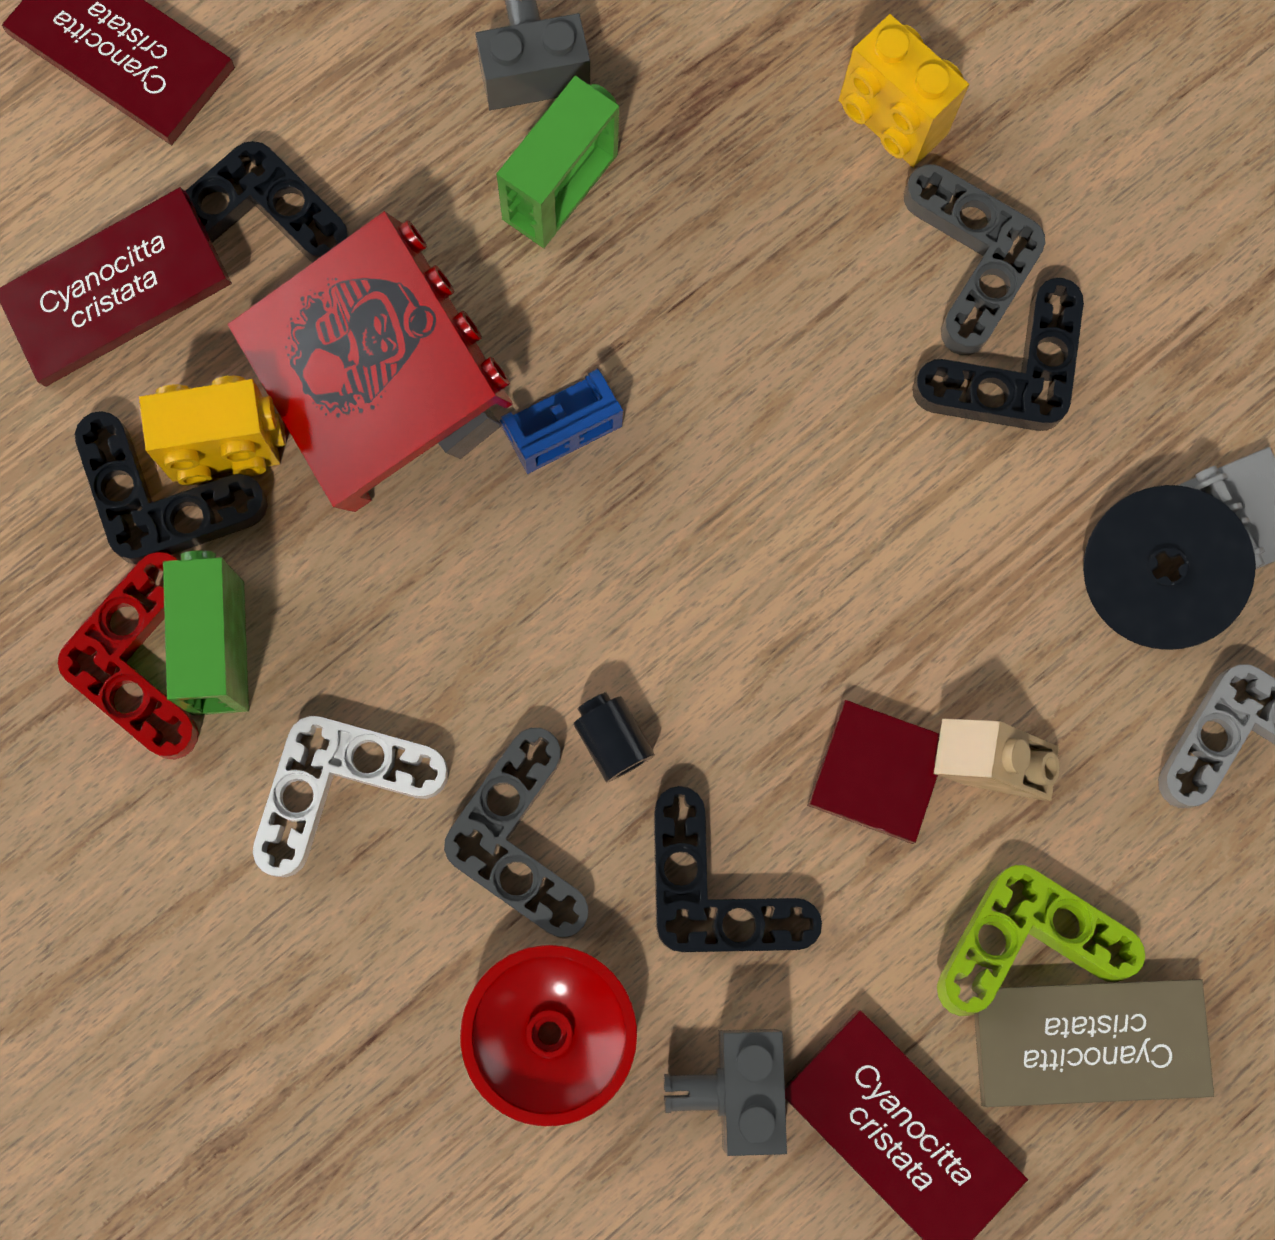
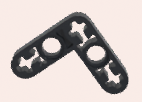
[185,141,349,263]
[912,278,1084,431]
[75,411,268,565]
[654,786,822,952]

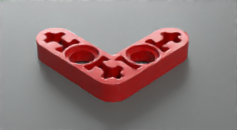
[57,552,199,760]

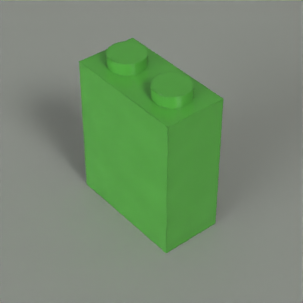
[163,550,249,716]

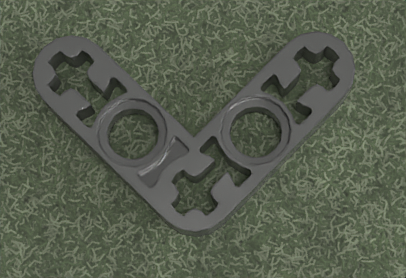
[903,165,1046,355]
[444,728,588,937]

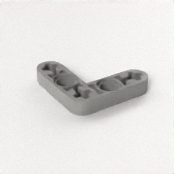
[1158,664,1275,808]

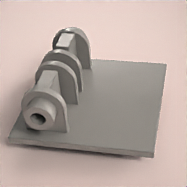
[1179,447,1275,569]

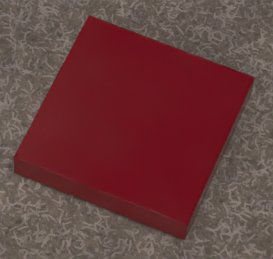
[807,700,940,844]

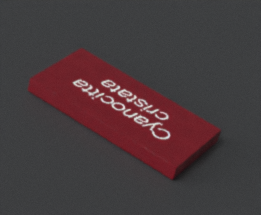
[2,0,235,146]
[0,187,232,387]
[785,1010,1029,1240]

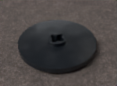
[1083,485,1256,650]

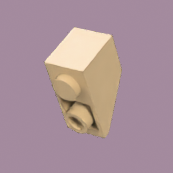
[934,719,1060,801]

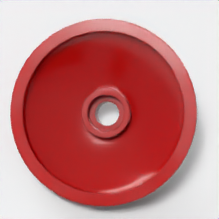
[460,945,637,1127]

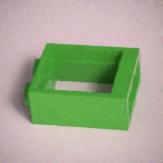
[496,76,619,249]

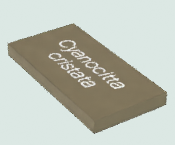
[972,979,1214,1107]

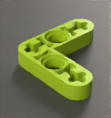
[937,865,1145,1016]

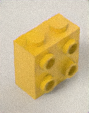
[838,14,969,168]
[139,375,286,485]

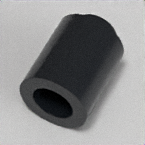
[573,692,655,783]

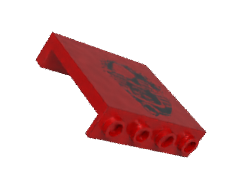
[227,211,513,512]

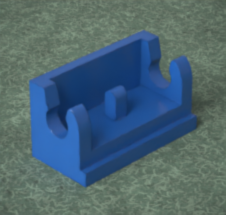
[500,368,623,474]

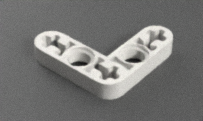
[253,716,449,877]

